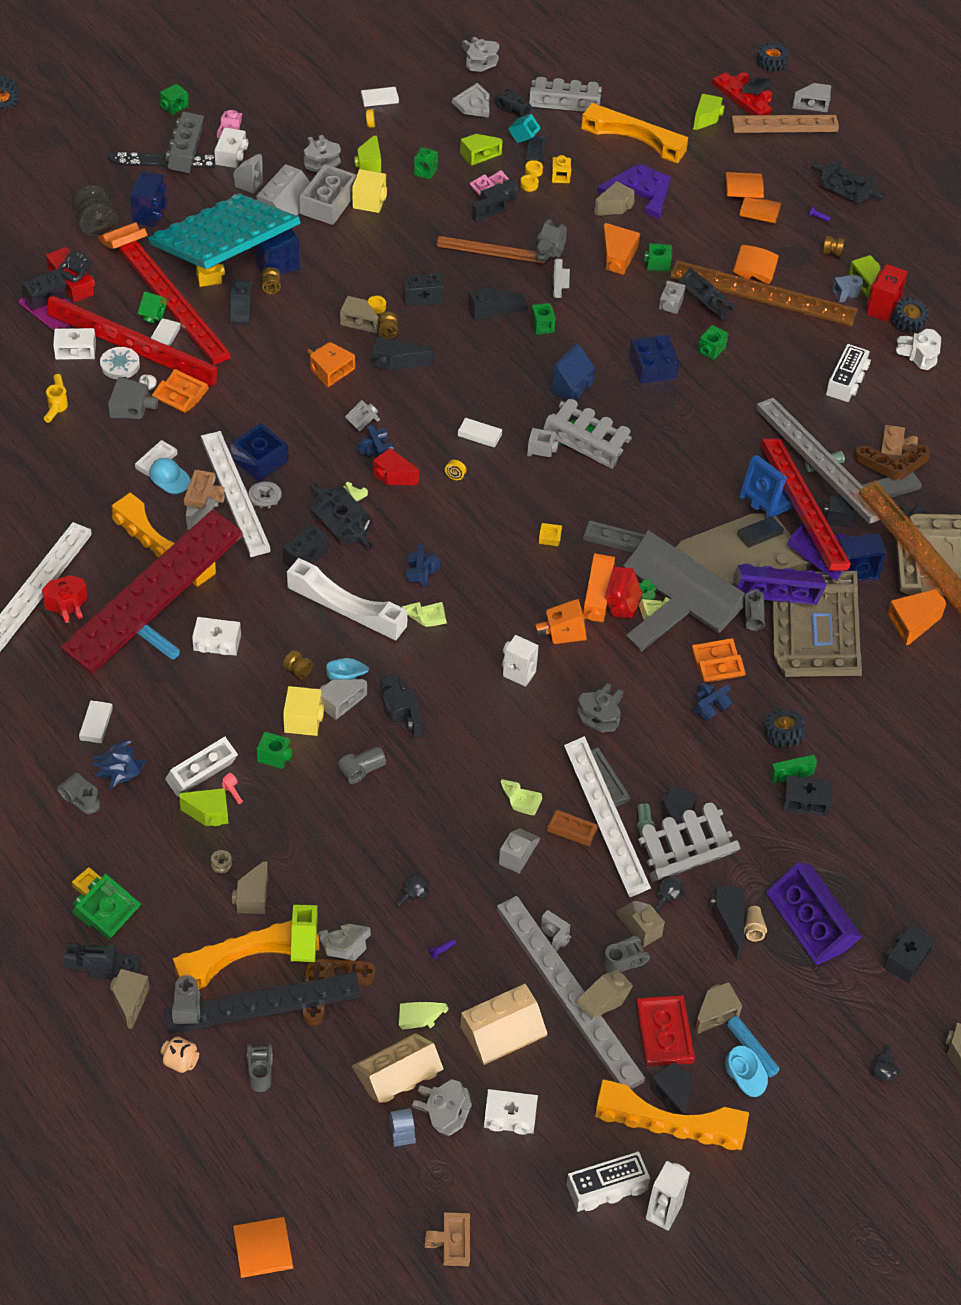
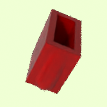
[605,567,643,618]

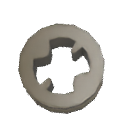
[211,850,232,873]

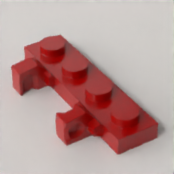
[712,72,773,116]

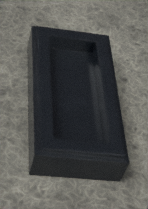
[743,77,772,94]
[526,136,546,166]
[737,516,784,548]

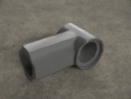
[745,589,765,631]
[338,747,386,784]

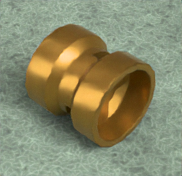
[823,235,845,257]
[262,267,281,294]
[379,312,398,339]
[283,650,314,680]

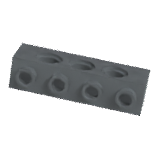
[166,112,204,173]

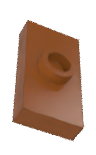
[547,810,598,847]

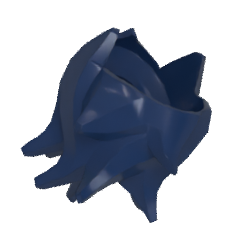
[93,740,146,790]

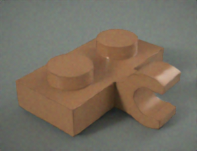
[881,425,918,459]
[184,470,225,509]
[425,1212,470,1266]

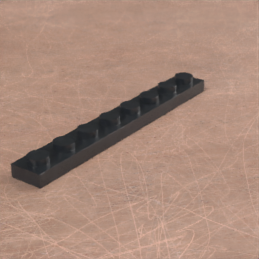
[165,973,361,1034]

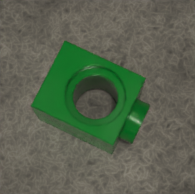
[160,84,189,115]
[414,147,438,179]
[644,243,672,272]
[138,292,167,324]
[531,303,556,335]
[698,325,728,360]
[257,732,293,769]

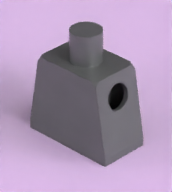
[108,377,158,419]

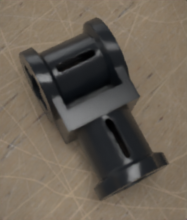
[495,88,532,117]

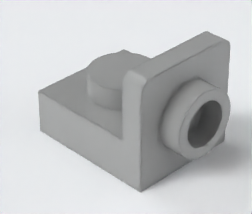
[345,400,380,432]
[541,910,571,952]

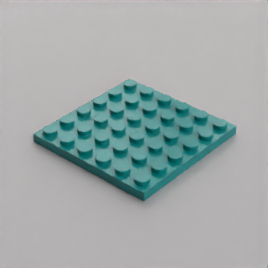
[148,194,301,269]

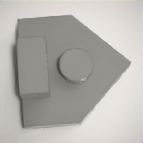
[452,83,489,117]
[552,259,570,298]
[318,924,371,961]

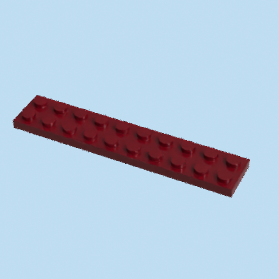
[61,509,243,675]

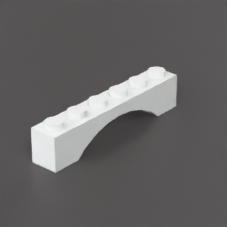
[287,558,407,640]

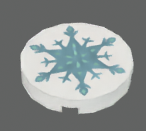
[100,347,140,379]

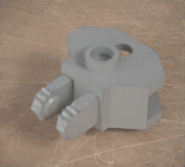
[462,37,500,72]
[304,135,341,172]
[412,1079,472,1136]

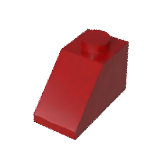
[373,448,419,485]

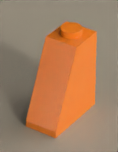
[603,223,640,275]
[583,553,615,622]
[887,589,946,645]

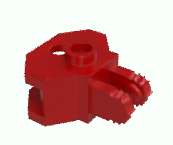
[42,575,88,623]

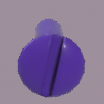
[808,206,831,222]
[429,939,456,960]

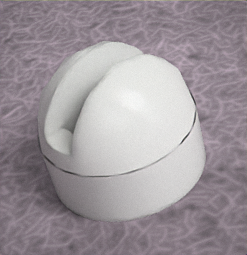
[139,375,157,390]

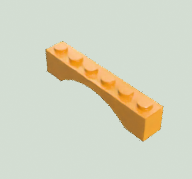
[581,103,688,163]
[112,492,216,587]
[173,920,319,989]
[595,1080,749,1150]

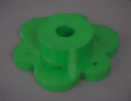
[639,579,657,601]

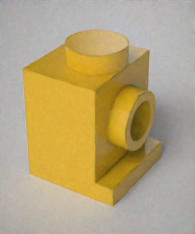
[552,155,571,183]
[196,263,225,287]

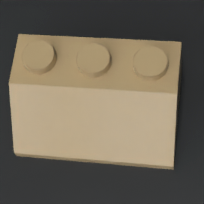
[460,984,547,1065]
[352,1033,443,1103]

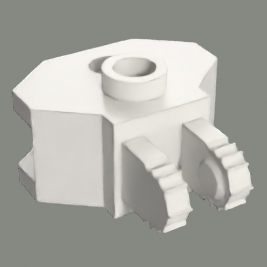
[896,329,941,370]

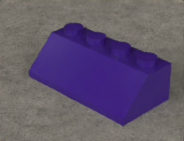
[734,564,826,605]
[766,862,862,965]

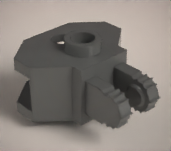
[536,219,567,262]
[577,683,624,732]

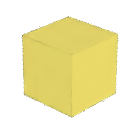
[353,169,387,213]
[284,686,324,736]

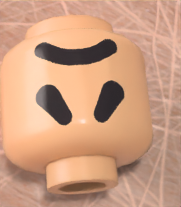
[161,1036,199,1073]

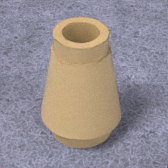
[744,906,767,941]

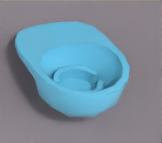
[149,458,191,494]
[326,658,369,681]
[725,1046,768,1097]

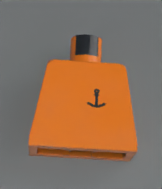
[308,342,355,387]
[535,599,587,644]

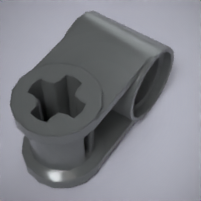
[57,772,100,814]
[602,936,650,973]
[172,975,201,1024]
[247,1043,273,1092]

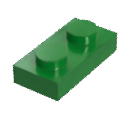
[769,755,817,784]

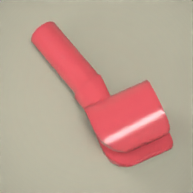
[222,773,243,804]

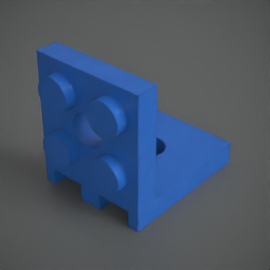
[739,455,794,518]

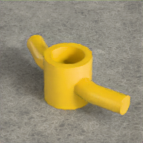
[43,374,68,423]

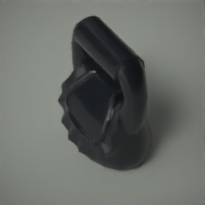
[58,251,92,283]

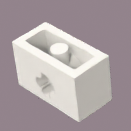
[215,128,248,168]
[53,328,96,359]
[192,617,241,656]
[502,635,539,687]
[484,1089,538,1135]

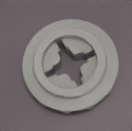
[249,482,281,509]

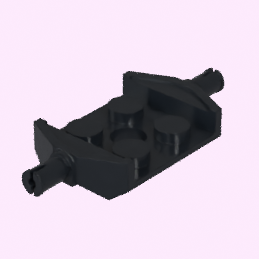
[811,160,885,203]
[310,482,374,550]

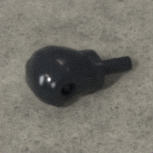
[395,873,430,908]
[654,876,684,913]
[871,1045,900,1082]

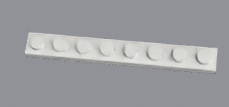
[201,431,270,557]
[0,522,92,652]
[564,736,651,897]

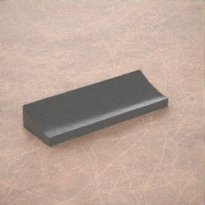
[623,530,745,633]

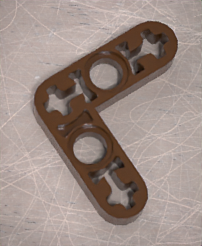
[855,445,930,480]
[303,959,376,1026]

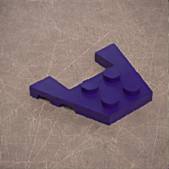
[597,163,671,219]
[787,523,865,581]

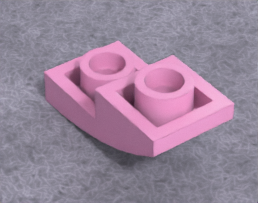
[217,110,242,138]
[470,171,509,196]

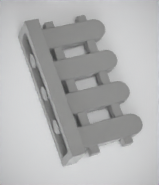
[529,77,602,112]
[543,399,632,469]
[638,803,741,883]

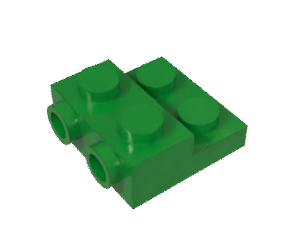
[72,874,141,940]

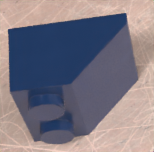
[552,344,595,401]

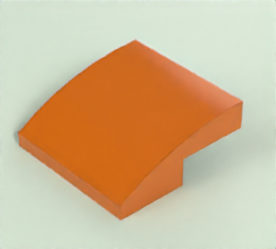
[725,172,764,198]
[740,197,781,223]
[98,223,148,249]
[732,245,779,284]
[152,369,209,413]
[691,638,746,683]
[233,1217,293,1278]

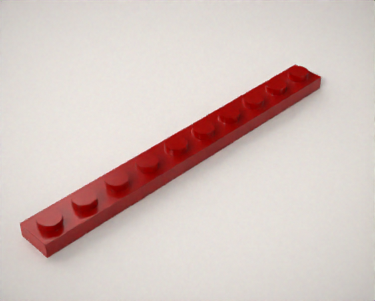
[119,240,230,365]
[47,295,218,386]
[760,439,851,571]

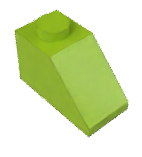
[693,94,725,130]
[460,134,503,166]
[354,136,381,173]
[849,255,880,298]
[179,788,228,826]

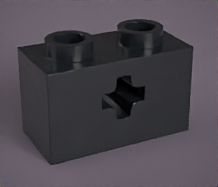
[22,269,66,311]
[403,273,443,306]
[283,524,328,568]
[783,776,832,816]
[884,924,936,983]

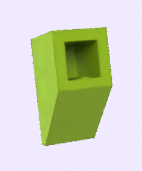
[291,905,318,962]

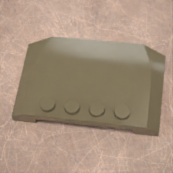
[675,514,813,586]
[894,514,961,596]
[773,571,862,677]

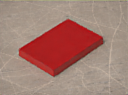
[636,995,695,1067]

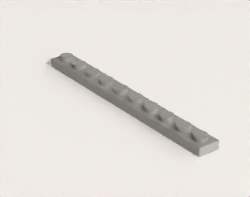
[756,398,887,524]
[497,896,645,1089]

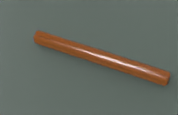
[437,236,546,264]

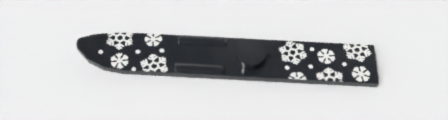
[107,152,215,168]

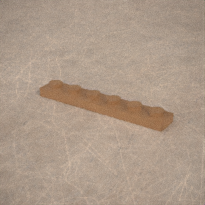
[731,115,839,133]

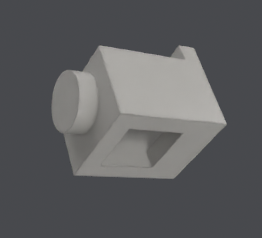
[659,280,685,314]
[527,428,559,457]

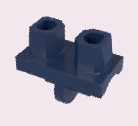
[358,424,394,458]
[406,544,441,587]
[691,683,733,722]

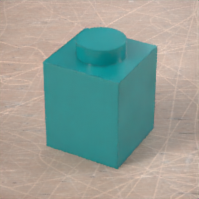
[508,114,541,144]

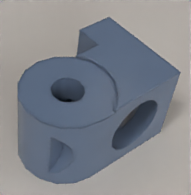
[832,275,863,303]
[389,1108,416,1147]

